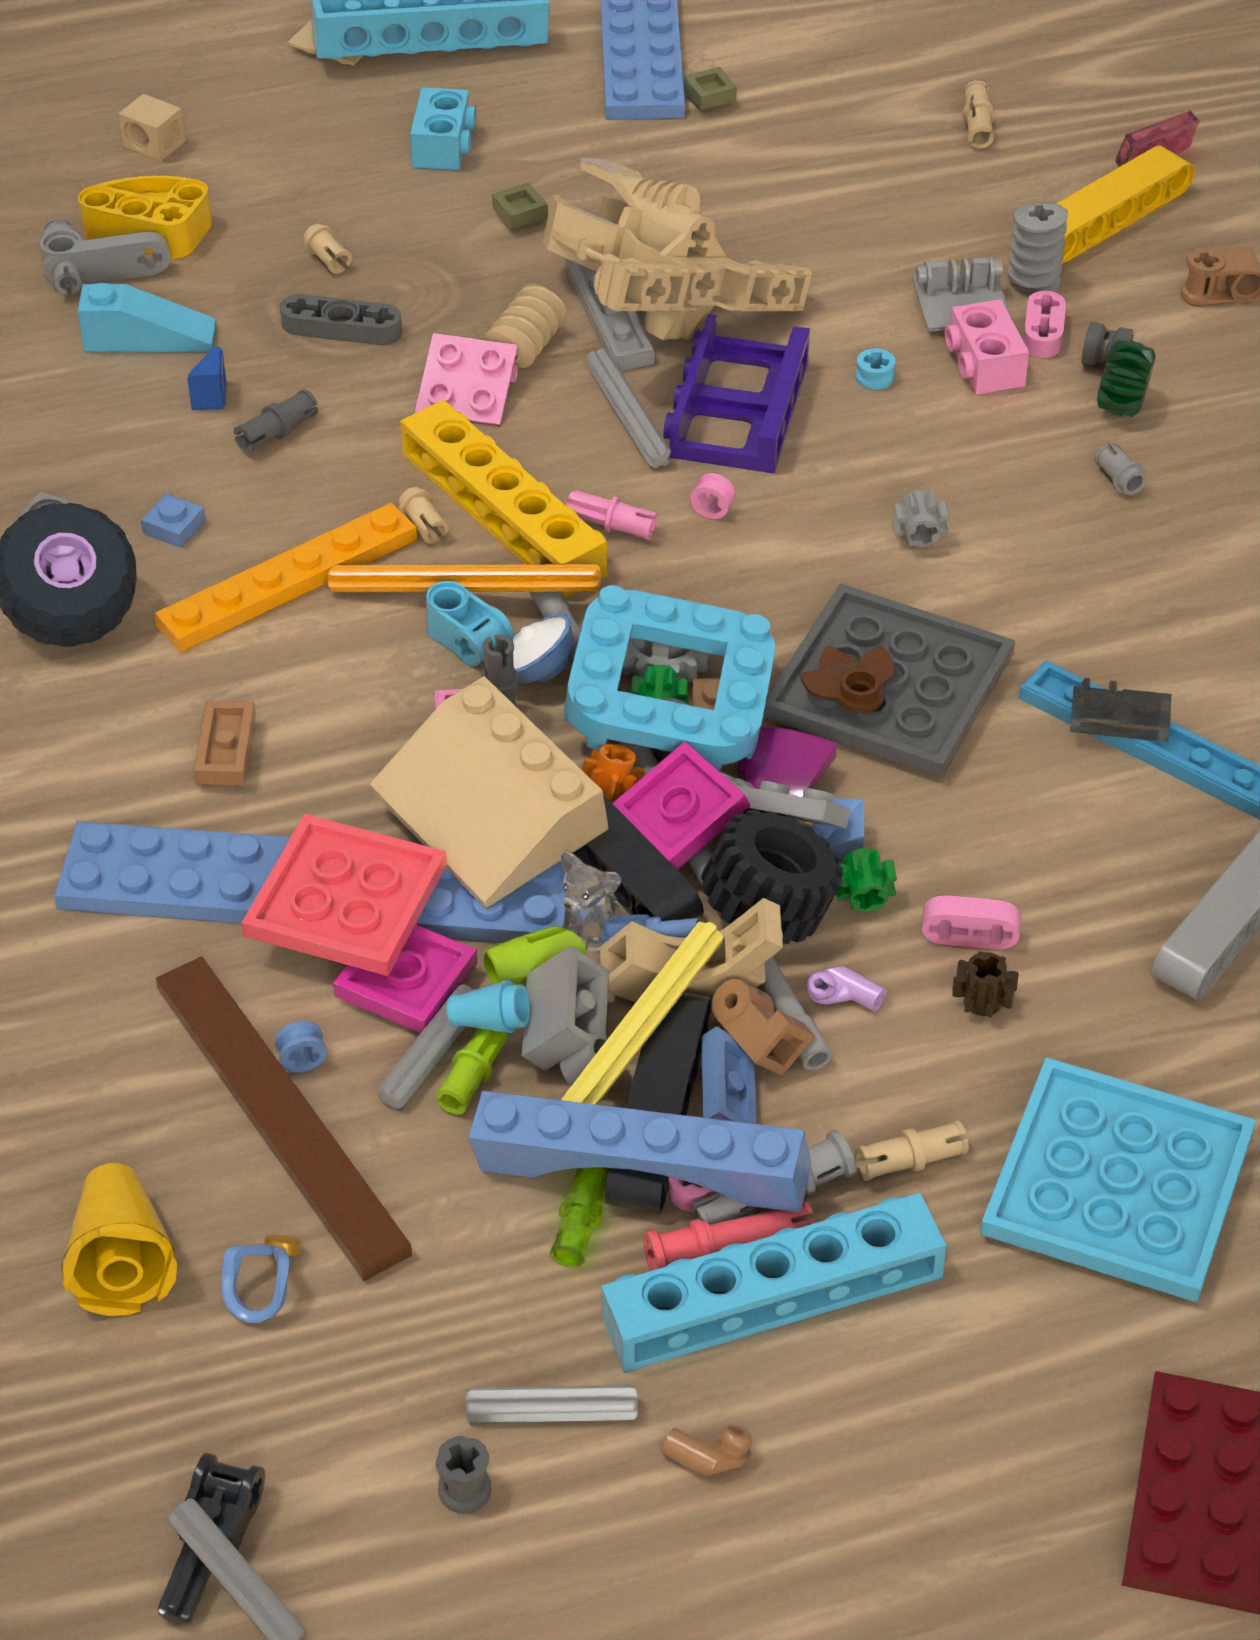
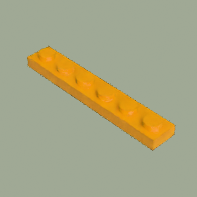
[154,502,417,653]

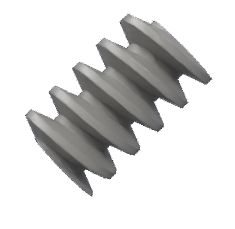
[1008,202,1068,296]

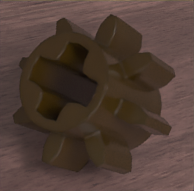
[952,951,1019,1017]

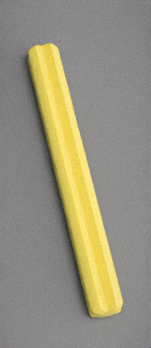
[561,922,723,1105]

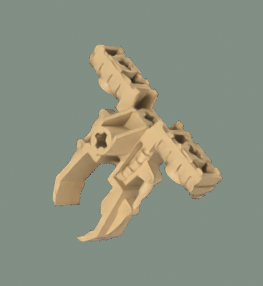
[543,158,813,340]

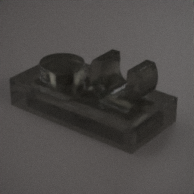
[1070,678,1172,742]

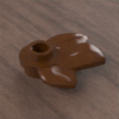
[800,646,894,713]

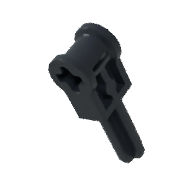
[158,1453,265,1625]

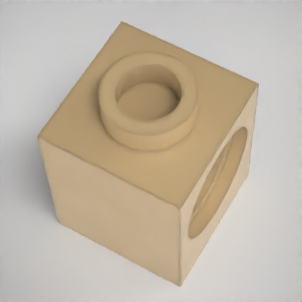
[118,94,186,162]

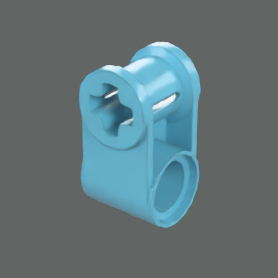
[426,581,513,667]

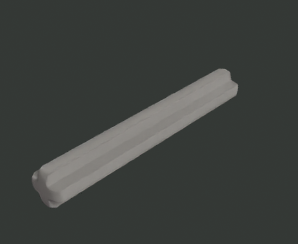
[587,348,671,469]

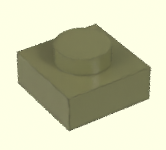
[684,67,737,110]
[492,182,548,230]

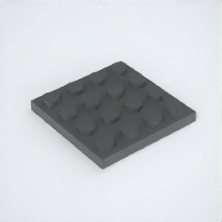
[763,584,1015,778]

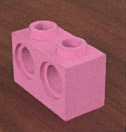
[945,299,1029,395]

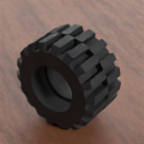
[701,810,844,944]

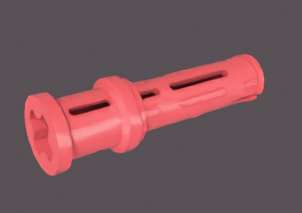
[643,1201,815,1271]

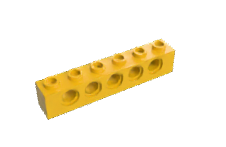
[400,399,609,598]

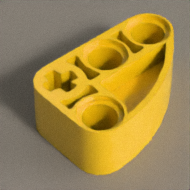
[78,175,213,259]

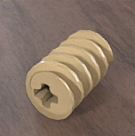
[483,283,567,368]

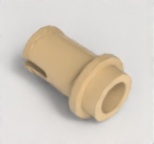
[303,224,352,274]
[399,487,449,544]

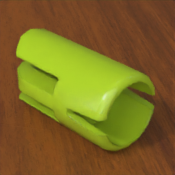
[483,926,586,988]

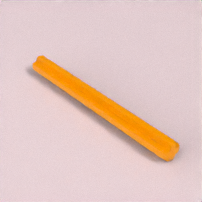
[328,564,602,592]

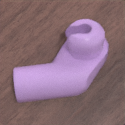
[807,966,887,1012]

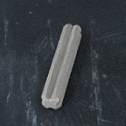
[378,984,477,1109]
[465,1385,638,1423]
[168,1498,305,1640]

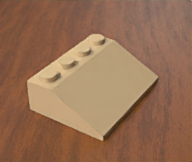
[370,676,609,909]

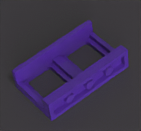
[663,314,810,474]

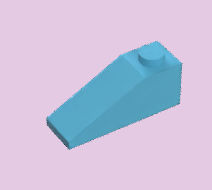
[77,283,217,352]

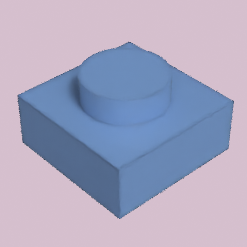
[141,493,206,548]

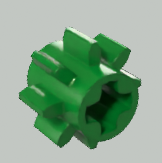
[630,665,688,704]
[836,848,897,912]

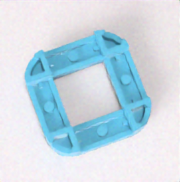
[564,585,775,773]

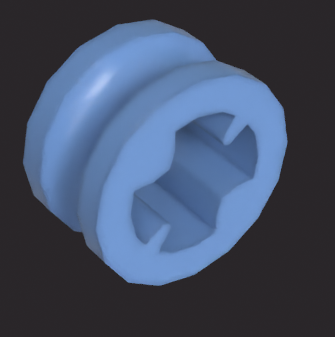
[275,1021,327,1073]

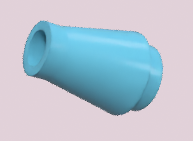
[447,980,530,1033]

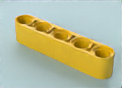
[1056,145,1195,264]

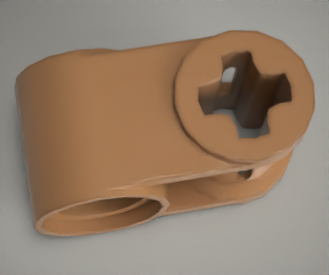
[1181,247,1260,306]

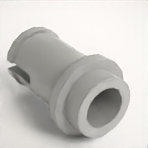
[1095,442,1147,495]

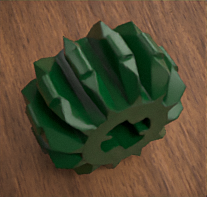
[1097,340,1156,417]

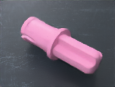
[566,490,658,540]

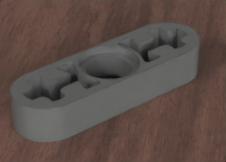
[280,294,402,345]

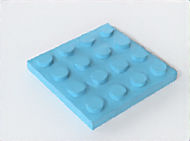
[980,1057,1256,1303]

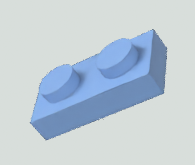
[702,1026,757,1124]

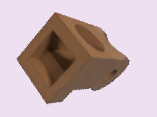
[712,979,816,1076]

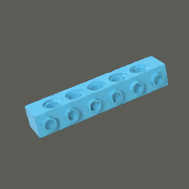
[311,0,549,59]
[601,1193,947,1373]

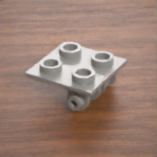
[912,256,1011,332]

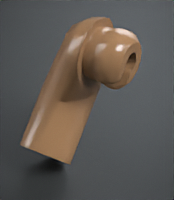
[661,1425,752,1476]

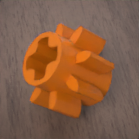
[582,744,645,803]

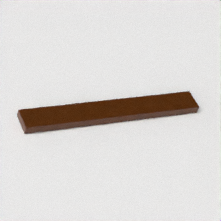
[156,956,412,1281]

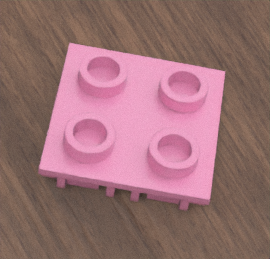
[415,333,518,426]

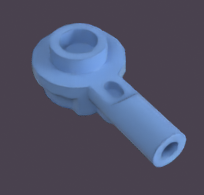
[600,914,701,944]

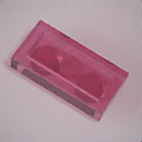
[1115,110,1200,167]

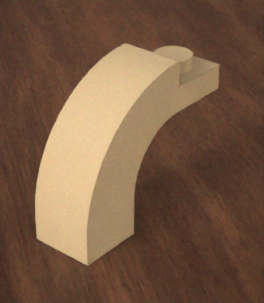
[600,898,783,1002]

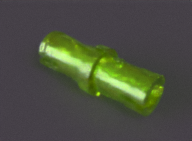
[550,1167,609,1268]

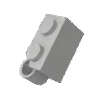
[522,946,609,1086]

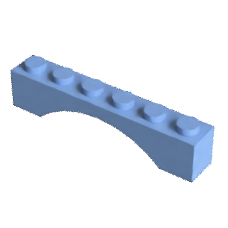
[468,1091,812,1213]

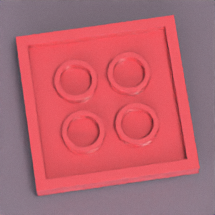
[242,814,447,976]

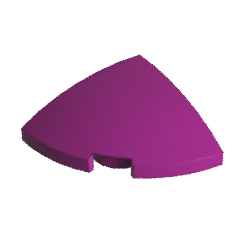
[737,727,837,822]

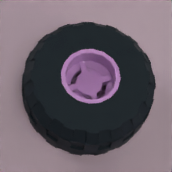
[0,502,137,647]

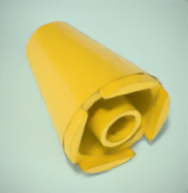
[61,1163,177,1316]

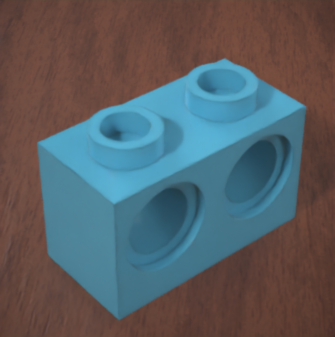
[410,87,477,170]

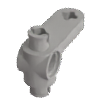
[39,217,171,295]

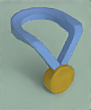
[221,1235,301,1323]

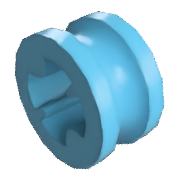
[856,348,896,390]

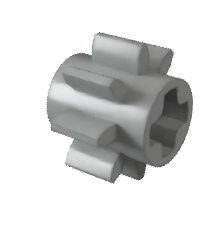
[892,491,950,547]

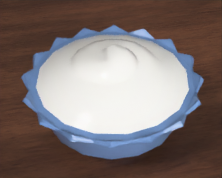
[513,611,575,684]

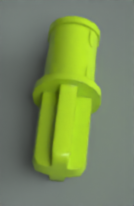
[435,1028,508,1115]

